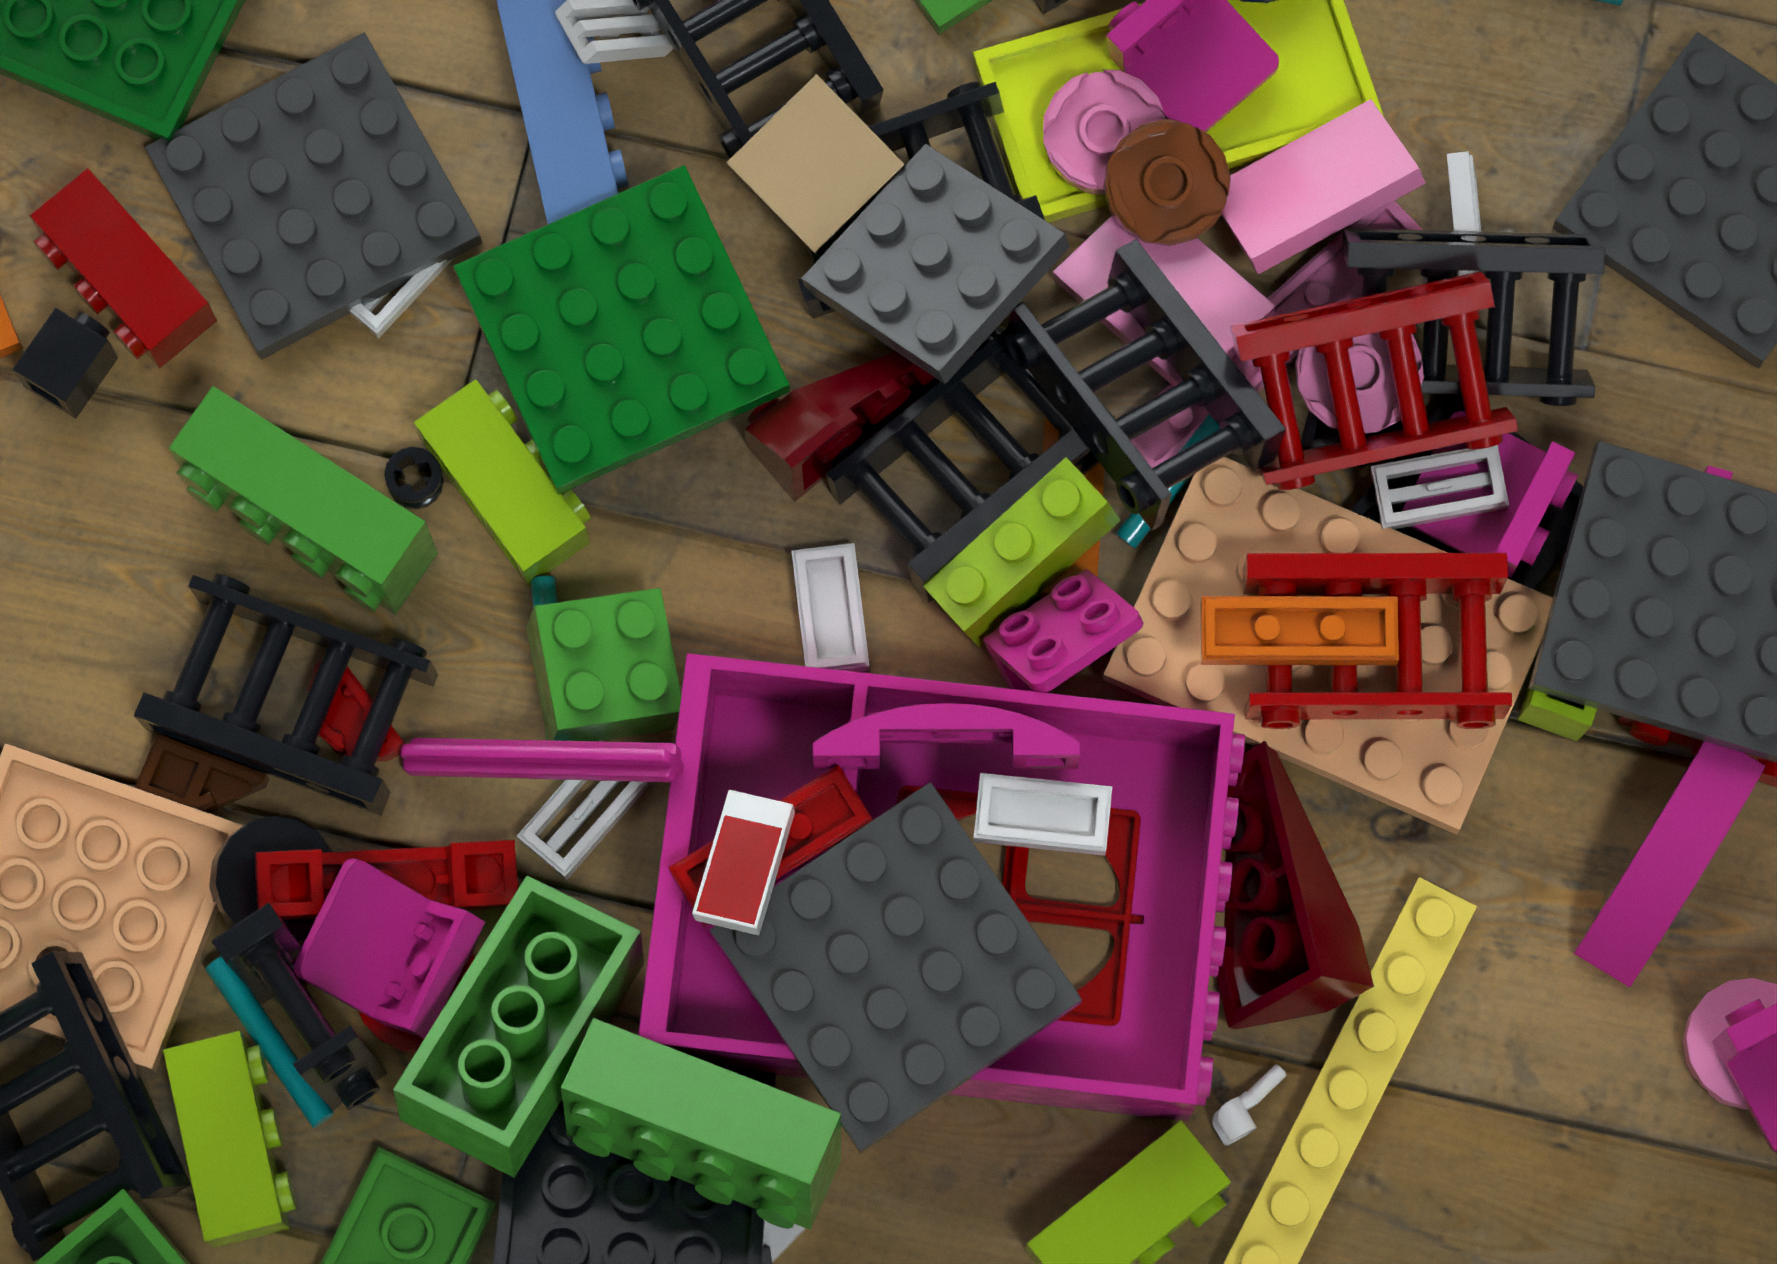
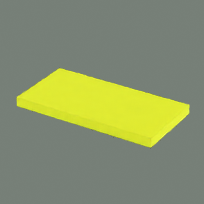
[973,0,1384,223]

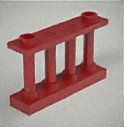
[1230,272,1518,490]
[1243,553,1512,729]

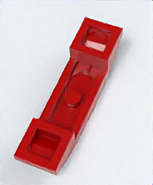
[255,840,518,919]

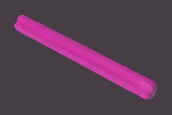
[400,738,684,782]

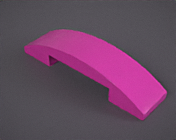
[813,703,1080,769]
[1574,741,1766,987]

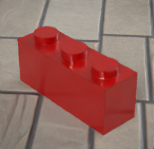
[29,168,217,368]

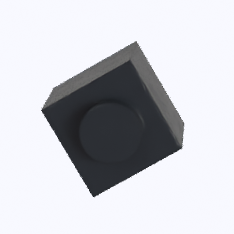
[13,308,118,419]

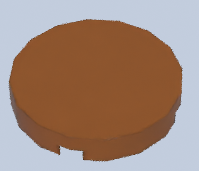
[1103,119,1231,246]

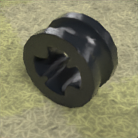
[384,447,444,510]

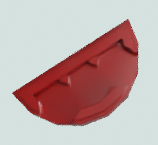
[308,659,405,762]

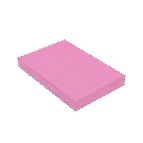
[1221,99,1426,274]
[1053,215,1276,387]

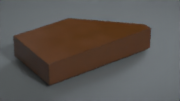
[134,734,270,813]

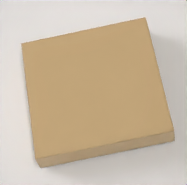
[726,74,905,254]

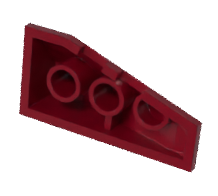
[745,351,976,502]
[1217,741,1374,1029]

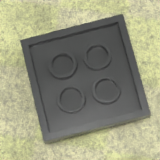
[801,144,1070,384]

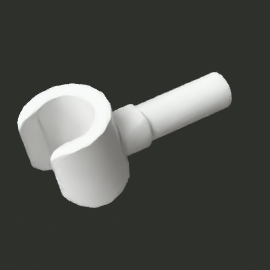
[1212,1064,1286,1146]

